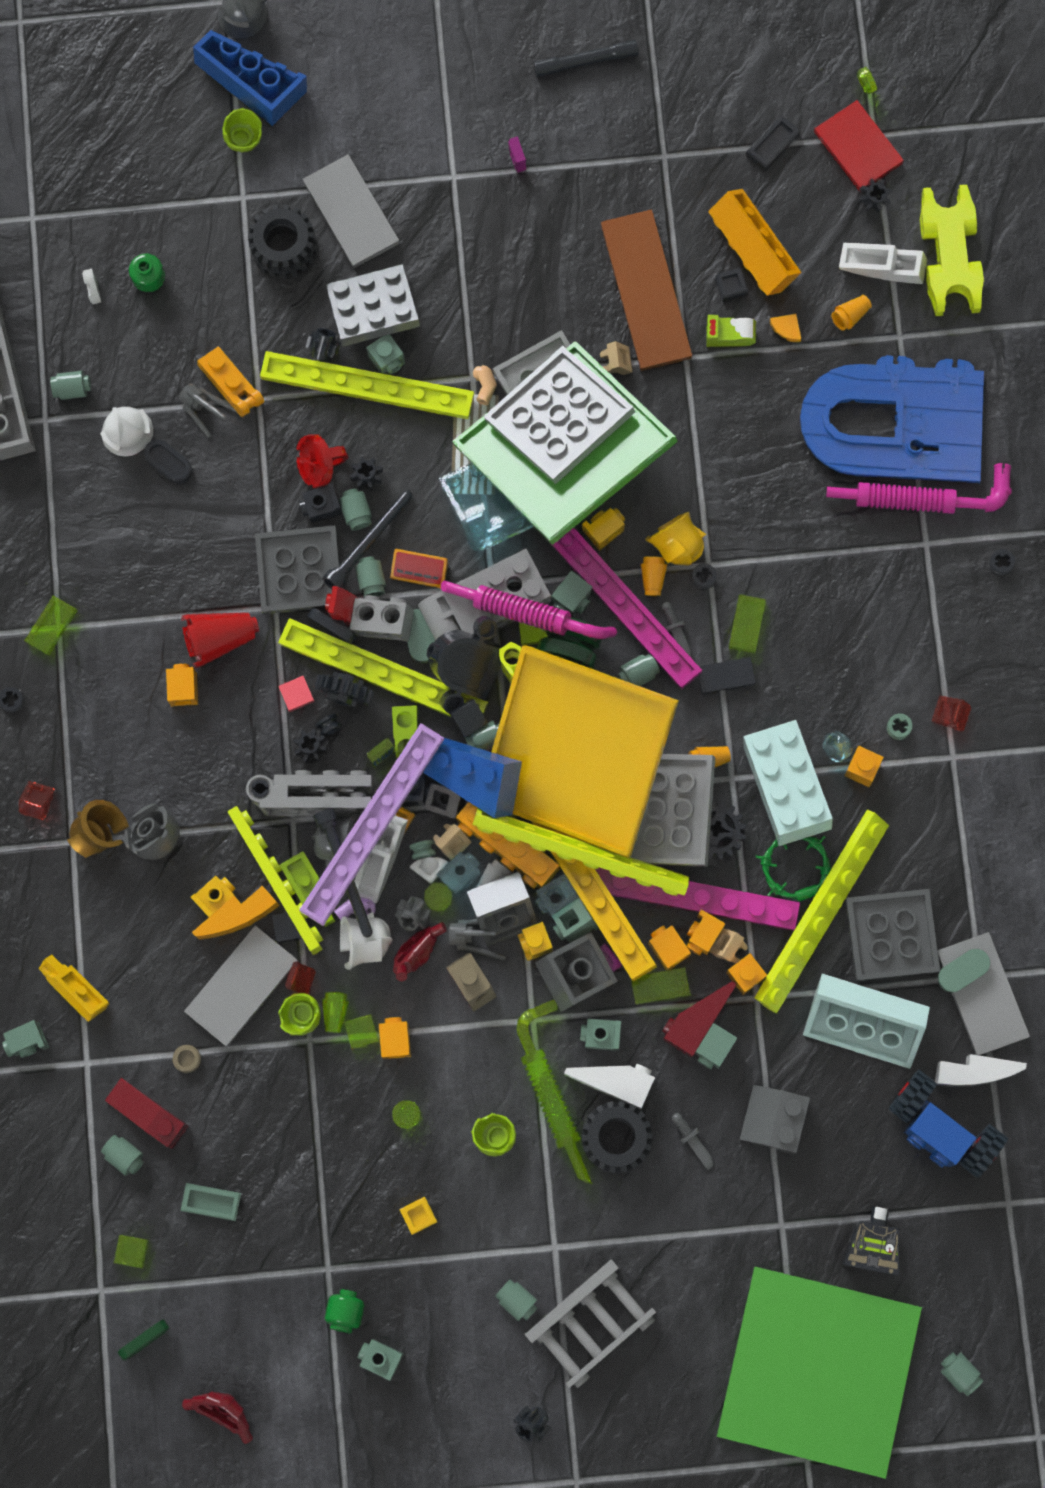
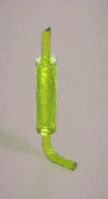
[516,999,592,1184]

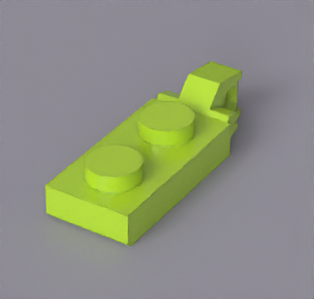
[280,851,335,927]

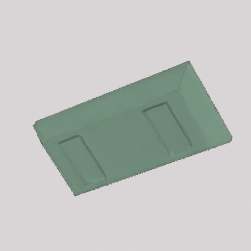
[181,1183,241,1221]

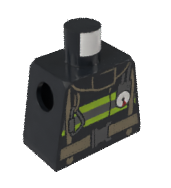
[842,1206,899,1276]

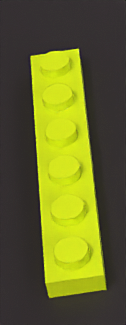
[227,806,323,955]

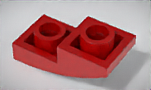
[325,586,358,627]

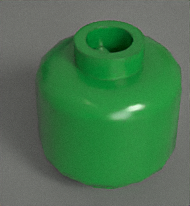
[129,253,165,292]
[325,1289,365,1333]

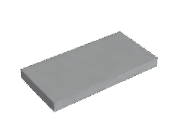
[303,155,400,268]
[184,926,298,1047]
[938,932,1030,1056]

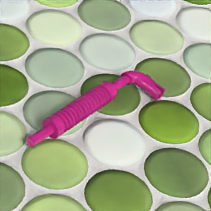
[826,463,1012,514]

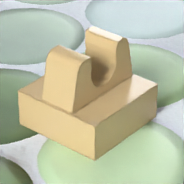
[600,341,632,375]
[433,824,471,862]
[709,928,748,963]

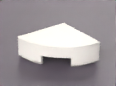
[82,269,101,304]
[410,857,449,885]

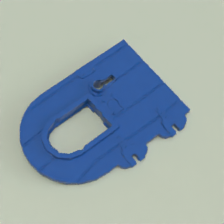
[800,355,984,483]

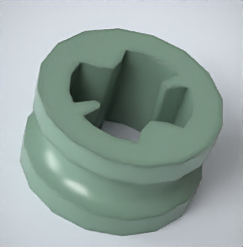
[886,713,912,740]
[409,840,436,860]

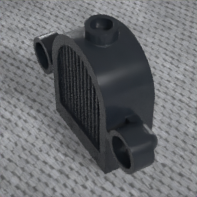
[426,616,507,714]

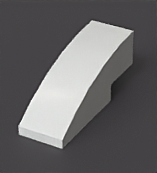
[839,243,927,284]
[355,815,408,903]
[935,1054,1027,1087]

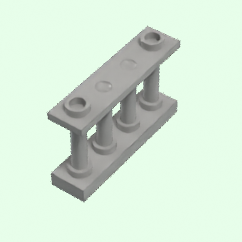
[525,1259,656,1388]

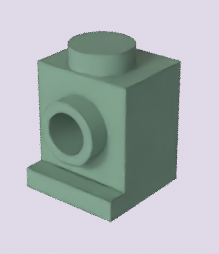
[552,898,599,943]
[580,1019,621,1051]
[2,1020,50,1058]
[357,1339,404,1381]

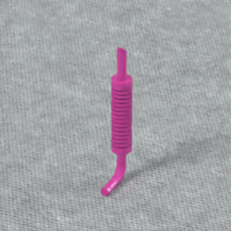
[441,581,617,639]

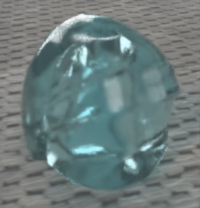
[822,731,853,762]

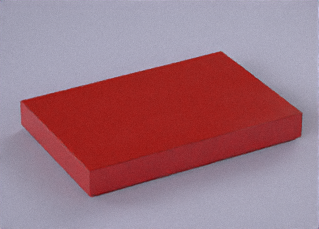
[814,100,904,192]

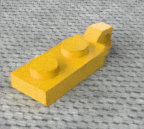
[39,954,109,1022]

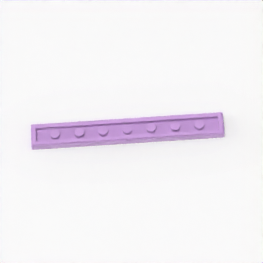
[299,724,444,926]

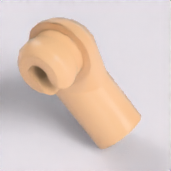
[473,365,497,405]

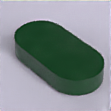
[117,1319,170,1361]

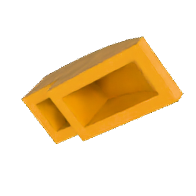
[192,886,280,940]

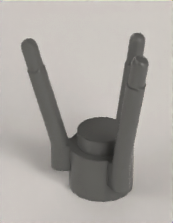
[179,383,238,438]
[449,919,506,961]

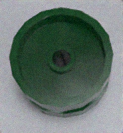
[537,617,602,669]

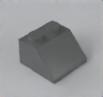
[467,872,538,946]
[535,932,617,1012]
[740,1085,810,1154]

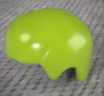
[222,108,262,153]
[278,993,321,1036]
[471,1113,516,1157]

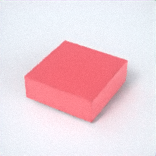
[278,676,315,712]

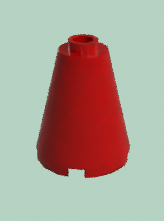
[181,612,259,668]

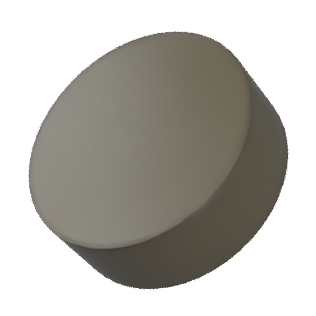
[173,1045,202,1073]

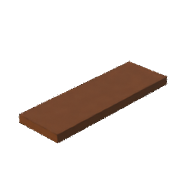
[601,209,692,371]

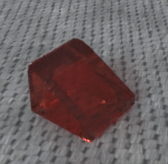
[932,696,971,731]
[19,781,55,820]
[285,961,316,994]

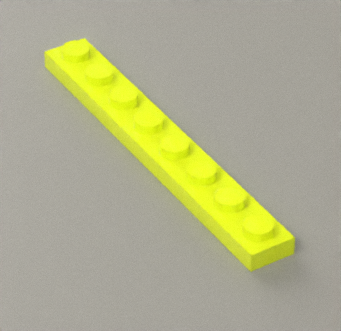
[260,351,474,420]
[278,618,488,718]
[472,808,689,896]
[754,810,889,1013]

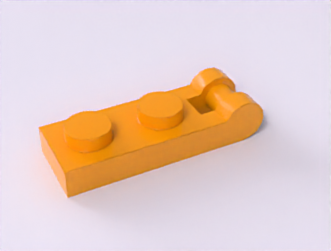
[197,346,264,417]

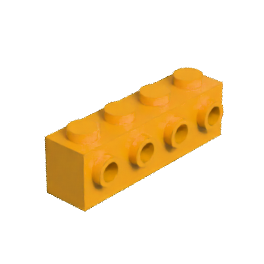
[708,189,802,296]
[456,802,560,891]

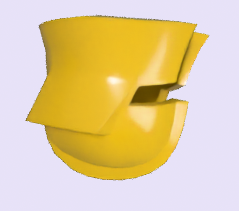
[645,512,707,566]

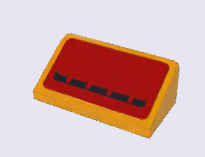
[390,549,448,589]

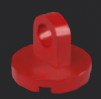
[296,434,349,489]

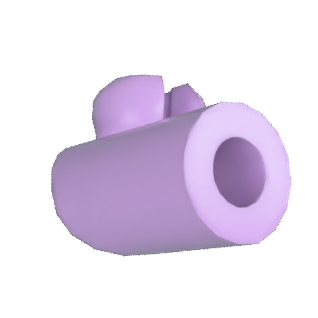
[334,897,376,920]

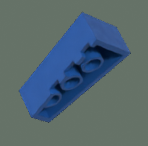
[193,30,307,126]
[423,738,522,818]

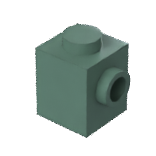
[366,335,405,375]
[551,571,593,618]
[695,1023,737,1069]

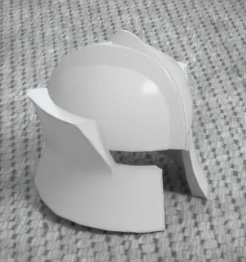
[100,407,153,457]
[340,912,393,970]

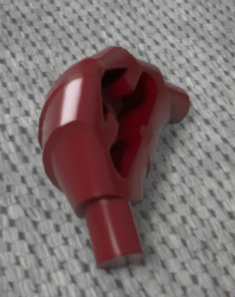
[393,922,447,982]
[182,1391,253,1444]

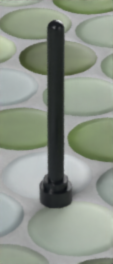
[322,490,412,589]
[313,808,373,938]

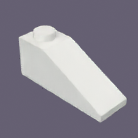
[564,1064,655,1110]

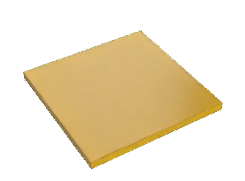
[491,645,679,858]

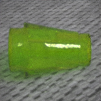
[322,991,349,1033]

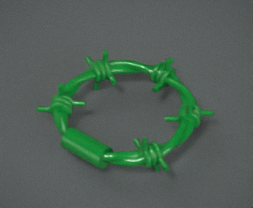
[755,836,832,902]

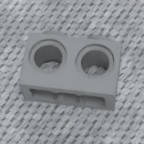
[350,595,414,641]

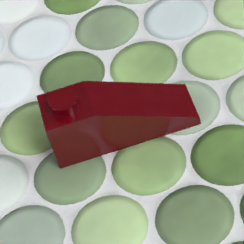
[662,981,737,1058]
[105,1078,189,1149]

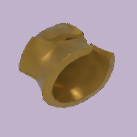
[67,800,129,858]

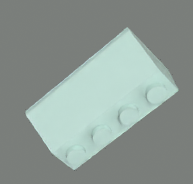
[803,974,930,1069]

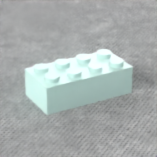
[744,720,832,846]

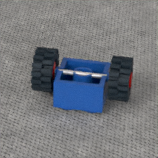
[888,1070,1008,1178]

